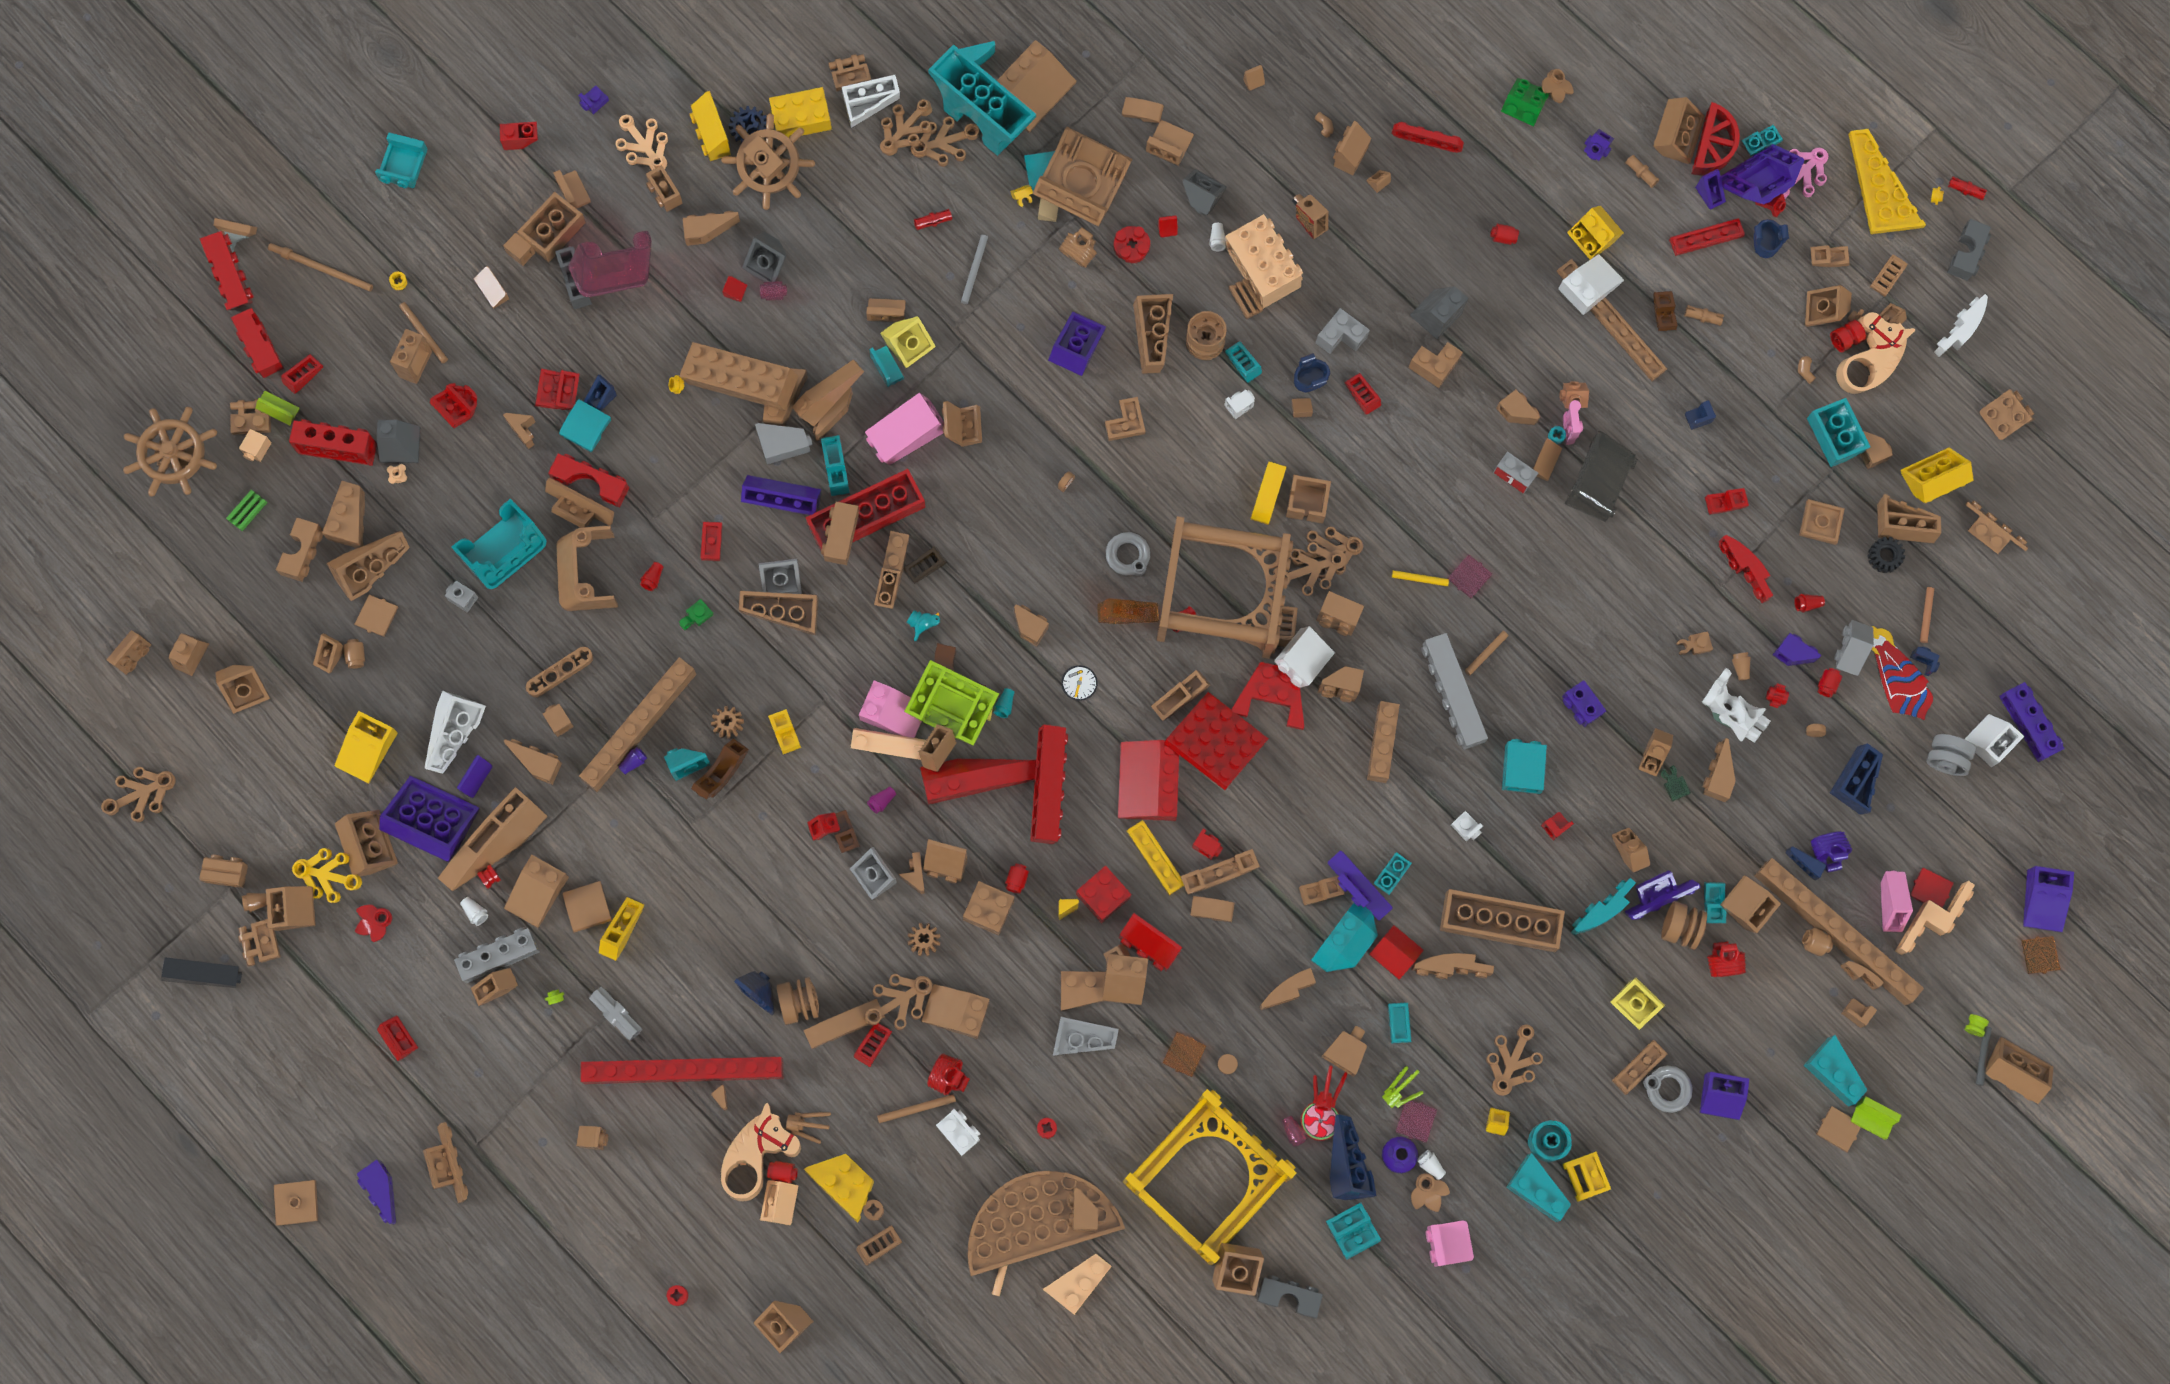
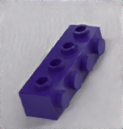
[741,475,821,515]
[1999,682,2064,762]

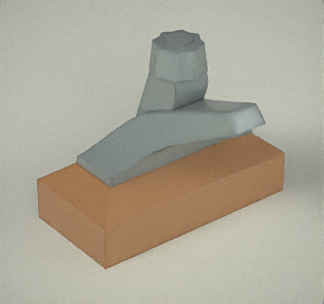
[213,218,257,252]

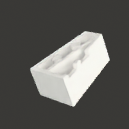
[842,75,900,128]

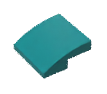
[559,399,611,452]
[1326,1203,1381,1260]

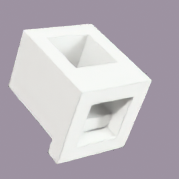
[1224,390,1255,419]

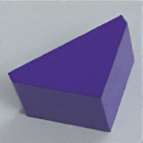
[1695,169,1726,210]

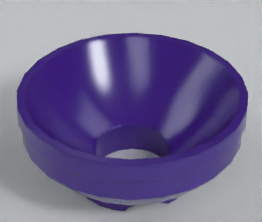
[1382,1137,1418,1173]

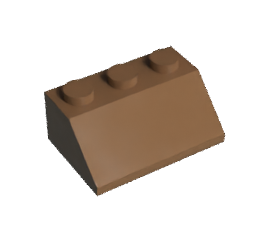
[1653,97,1705,164]
[335,810,398,876]
[1986,1037,2054,1104]

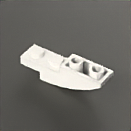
[1934,294,1988,357]

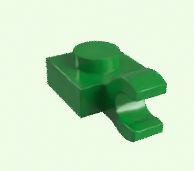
[679,599,713,631]

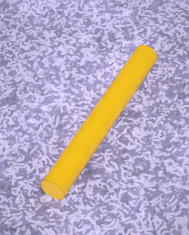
[1392,570,1449,587]

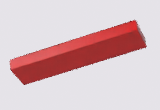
[1669,218,1745,256]

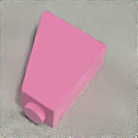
[1881,871,1913,932]

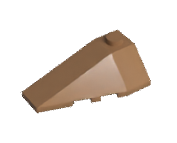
[792,360,864,426]
[327,531,410,601]

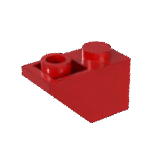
[500,122,538,150]

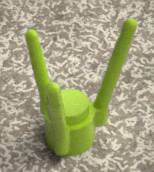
[1382,1066,1423,1109]

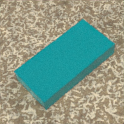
[1388,1003,1411,1044]

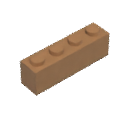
[1367,701,1400,783]

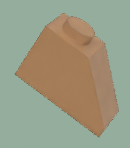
[1860,431,1893,469]
[471,968,518,1006]

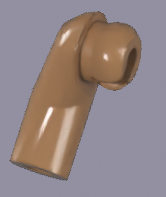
[1315,112,1334,138]
[1798,356,1816,384]

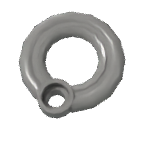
[1106,532,1150,576]
[1643,1065,1693,1113]

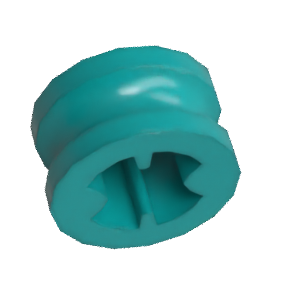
[1548,426,1566,445]

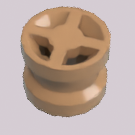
[863,1200,884,1221]

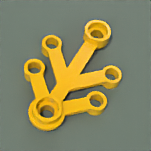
[292,848,362,903]

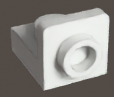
[1451,811,1483,842]

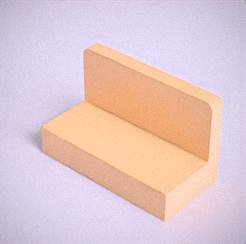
[760,1180,798,1225]

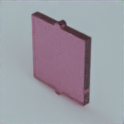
[1447,554,1492,599]
[1395,1101,1437,1143]

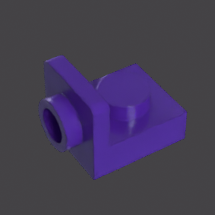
[578,86,609,114]

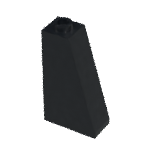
[161,957,242,988]

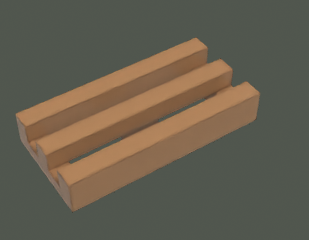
[1229,278,1263,319]

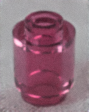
[760,281,787,301]

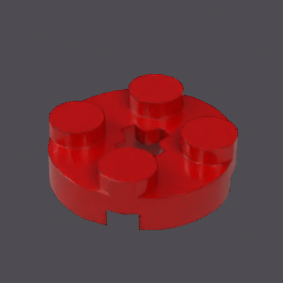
[1113,226,1150,263]

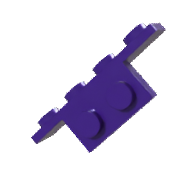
[1328,851,1393,920]
[1624,870,1701,920]

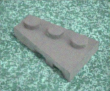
[1053,1017,1119,1056]

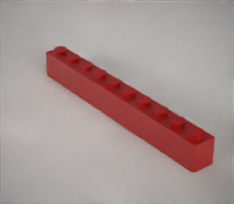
[581,1057,783,1084]

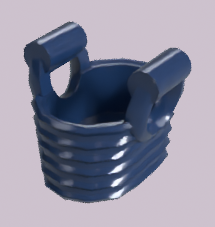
[1753,219,1789,258]
[1294,353,1330,393]

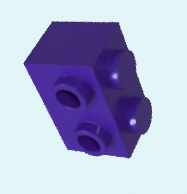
[1562,680,1606,727]

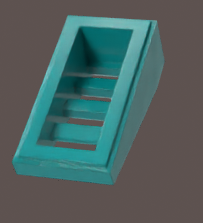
[1225,341,1262,383]

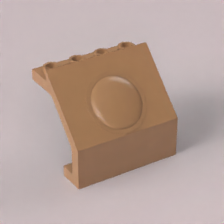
[1032,127,1132,227]

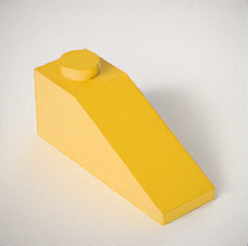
[599,897,644,961]

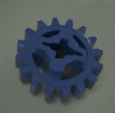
[729,106,767,144]

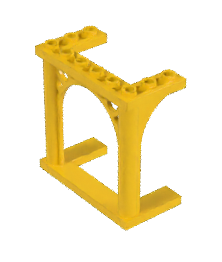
[1123,1089,1297,1266]

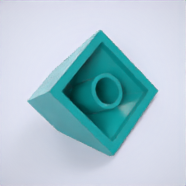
[664,748,711,781]

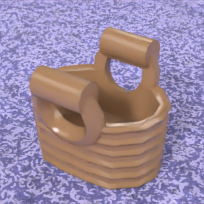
[1059,227,1097,268]

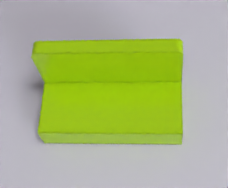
[255,391,300,426]
[1851,1096,1901,1140]

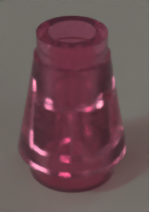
[1282,1116,1307,1147]

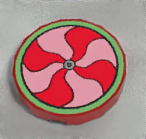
[1300,1103,1339,1141]

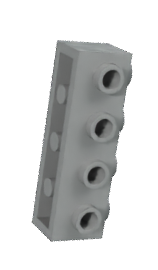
[454,927,540,984]

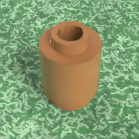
[343,639,365,669]

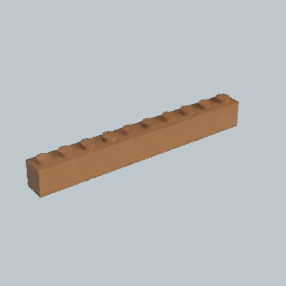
[1754,858,1924,1005]

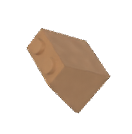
[1102,954,1148,1005]

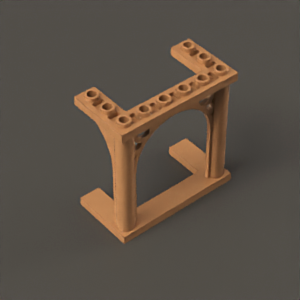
[1157,516,1293,659]

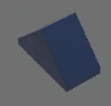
[584,374,617,411]

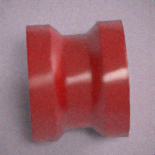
[477,864,501,889]
[1037,1118,1057,1139]
[666,1285,689,1306]

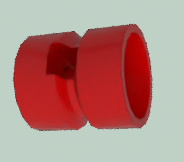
[1830,320,1866,353]

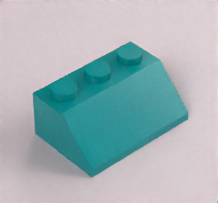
[1807,398,1871,467]

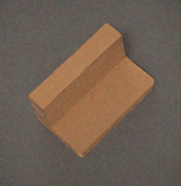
[553,170,591,209]
[867,298,906,322]

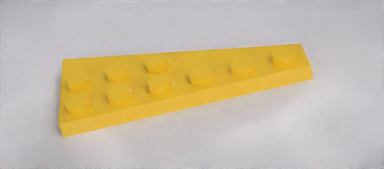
[1849,129,1926,234]

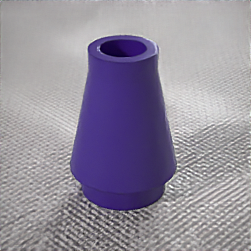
[618,747,647,775]

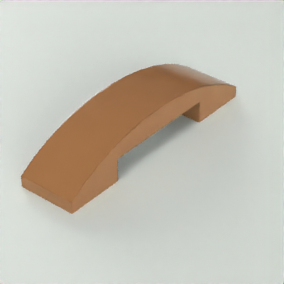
[1180,849,1260,895]

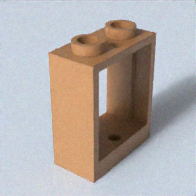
[390,329,432,384]

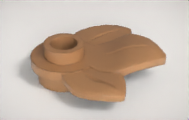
[1542,69,1574,103]
[1411,1173,1450,1212]

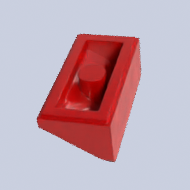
[377,1015,418,1061]

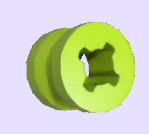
[1964,1014,1989,1037]

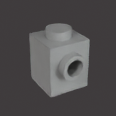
[445,581,478,613]

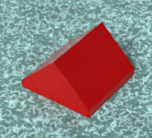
[1369,925,1424,980]

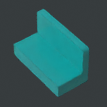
[869,346,904,387]

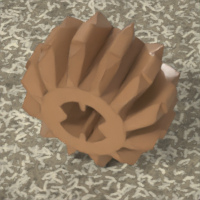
[711,706,744,739]
[908,923,941,956]

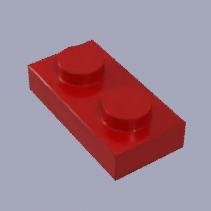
[701,522,723,561]

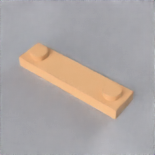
[851,728,926,760]

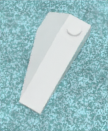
[425,691,486,774]

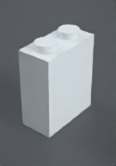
[1274,626,1335,688]

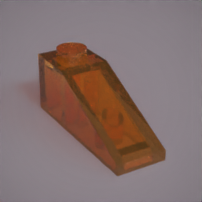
[1097,598,1159,624]

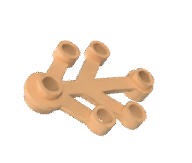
[616,115,668,170]

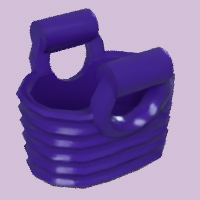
[1811,831,1852,873]

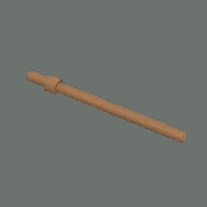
[268,243,373,292]

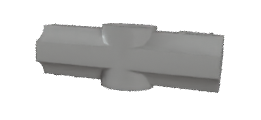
[589,987,643,1041]

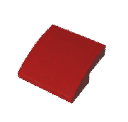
[535,369,580,410]

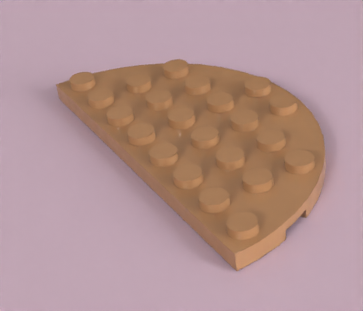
[968,1171,1125,1276]

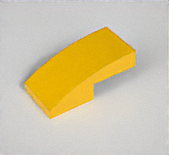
[768,709,801,754]

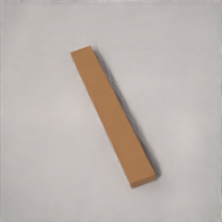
[1557,259,1667,381]

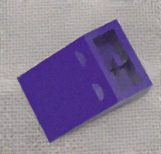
[2023,866,2074,932]

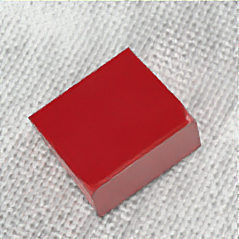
[1158,215,1178,237]
[722,276,747,302]

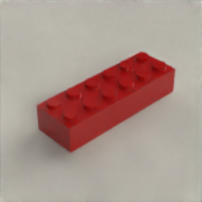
[805,469,926,557]

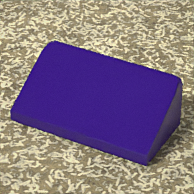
[457,755,492,798]

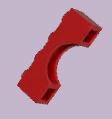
[548,453,629,508]

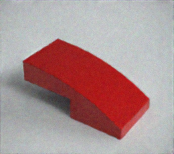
[1705,488,1749,515]

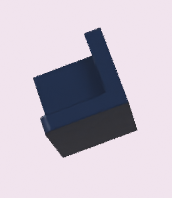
[1685,400,1716,430]

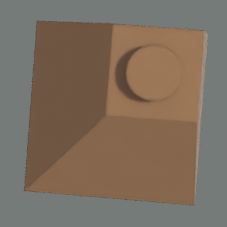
[1805,285,1852,327]
[215,665,270,714]
[754,1301,814,1353]

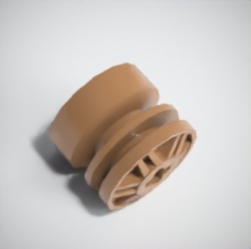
[1186,311,1227,360]
[1661,901,1707,950]
[777,977,819,1025]

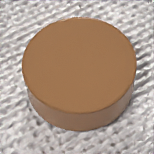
[1806,724,1826,737]
[1217,1054,1238,1075]

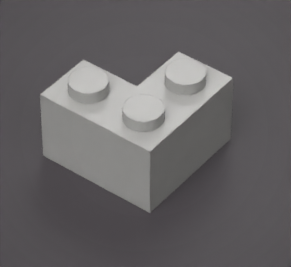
[1316,308,1370,354]
[1834,620,1874,676]

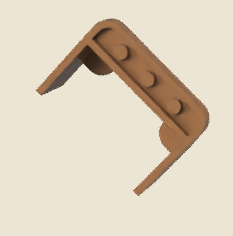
[556,526,618,611]

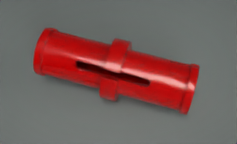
[1948,176,1987,201]
[914,209,952,230]

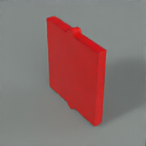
[1910,868,1953,908]

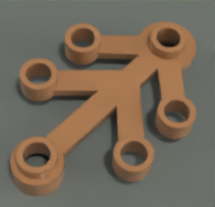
[880,99,932,156]
[911,116,979,167]
[1291,527,1363,579]
[1285,542,1346,596]
[101,767,176,822]
[865,974,932,1030]
[1486,1025,1543,1096]

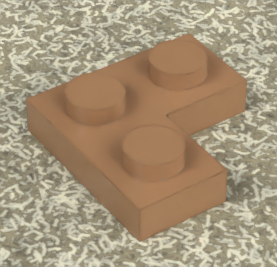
[1105,397,1146,441]

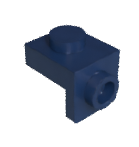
[1910,646,1940,676]

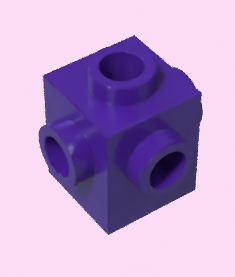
[1584,129,1614,161]

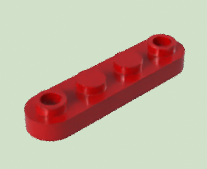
[1392,122,1464,153]

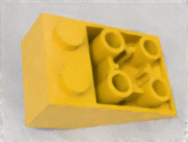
[334,711,398,784]

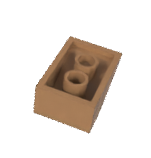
[923,839,968,884]
[504,855,569,928]
[921,984,990,1039]

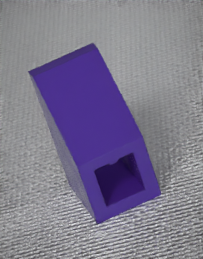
[1773,633,1821,666]

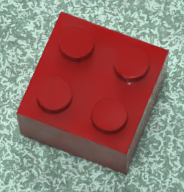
[1076,866,1132,924]

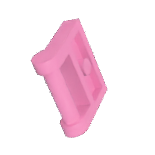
[1563,400,1583,445]

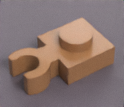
[1676,632,1713,655]

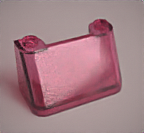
[568,230,652,297]

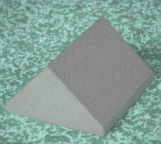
[759,559,802,594]
[850,847,897,900]

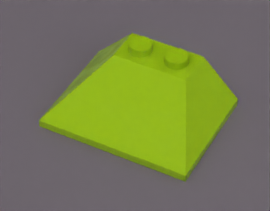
[904,660,999,746]

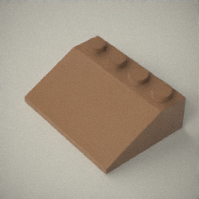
[997,40,1076,133]

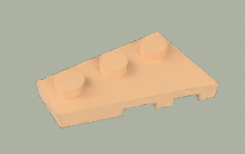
[1043,1254,1112,1315]

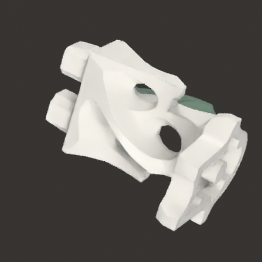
[1702,668,1771,743]

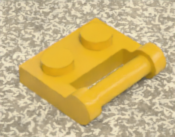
[1562,1152,1611,1202]

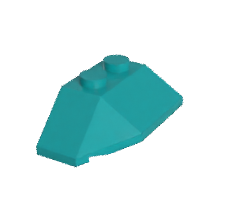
[1311,903,1378,972]

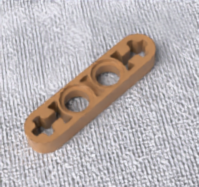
[526,647,593,697]

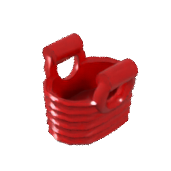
[1707,941,1746,977]
[927,1053,970,1095]

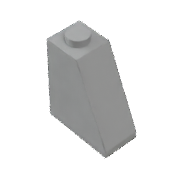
[755,423,812,464]

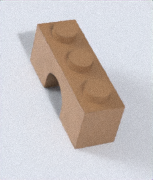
[276,518,323,582]

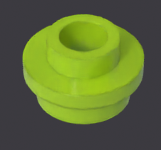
[545,989,565,1005]

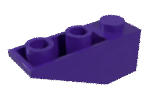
[357,1160,396,1225]

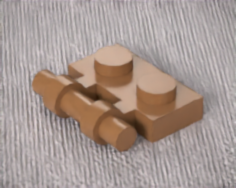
[828,54,871,92]
[230,399,271,435]
[238,919,281,967]

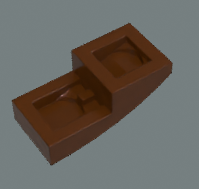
[1653,291,1678,331]
[834,810,860,853]

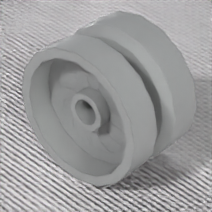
[1926,734,1976,776]

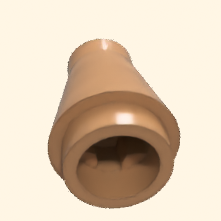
[1732,652,1751,681]
[242,893,267,912]

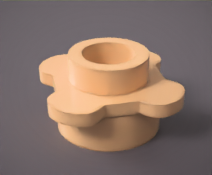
[387,464,407,484]

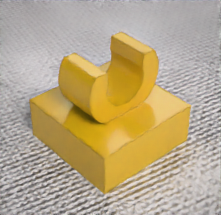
[1010,185,1033,207]

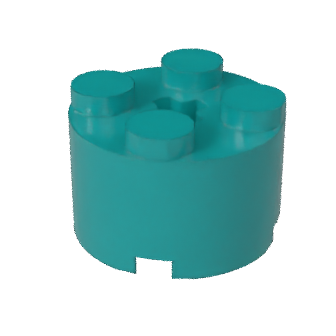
[1528,1120,1572,1162]

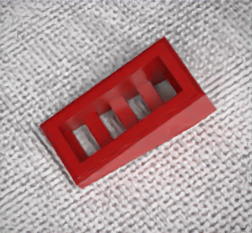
[281,354,323,394]
[1344,373,1381,415]
[854,1023,892,1067]

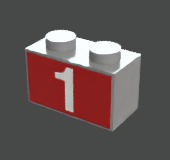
[1493,451,1538,494]

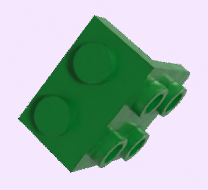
[1501,78,1550,127]

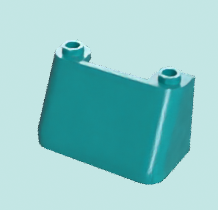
[451,499,547,589]

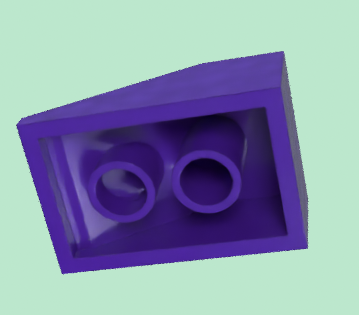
[1048,312,1106,376]

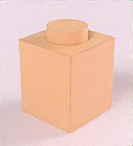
[239,429,272,462]

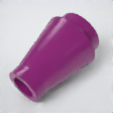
[867,786,896,814]

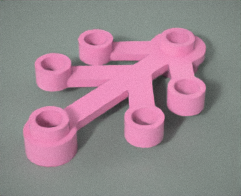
[1784,148,1828,199]

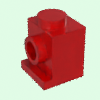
[1192,828,1223,860]

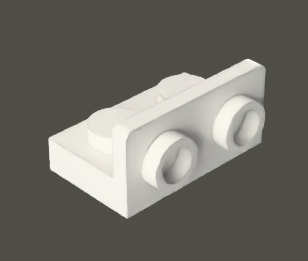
[936,1109,980,1156]

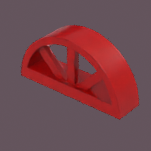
[1691,102,1740,175]

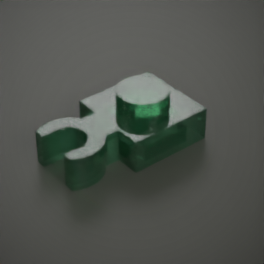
[1661,765,1691,802]

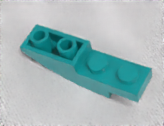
[1571,878,1636,935]

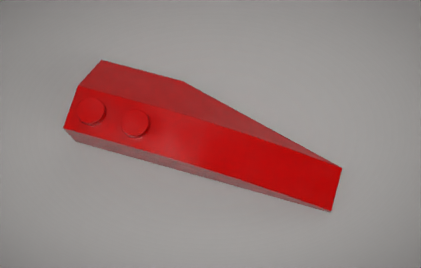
[920,759,1036,805]

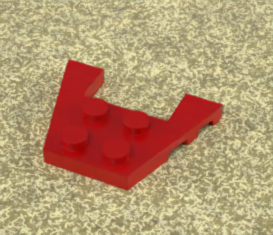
[1231,662,1304,730]

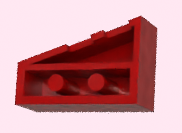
[231,308,284,378]

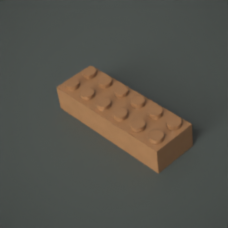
[679,342,798,411]
[1440,889,1565,952]

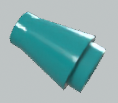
[993,688,1015,718]

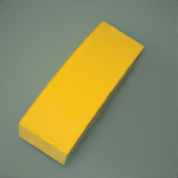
[1250,461,1286,525]

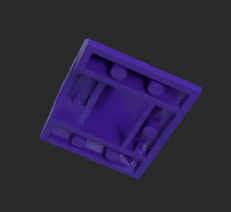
[1720,144,1804,204]

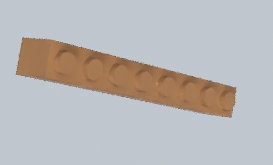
[579,657,696,792]

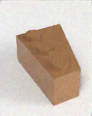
[763,368,808,426]

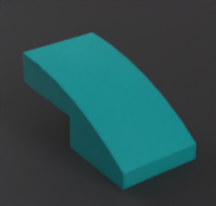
[1704,882,1726,923]

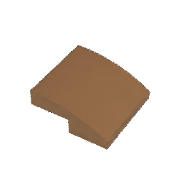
[563,881,612,933]

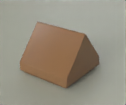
[1367,170,1391,193]

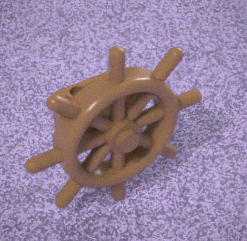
[721,113,815,210]
[123,407,217,497]

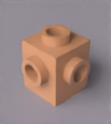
[1560,381,1589,409]

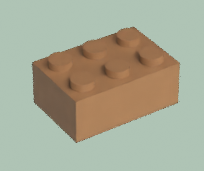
[517,192,586,262]

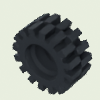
[1867,537,1906,573]

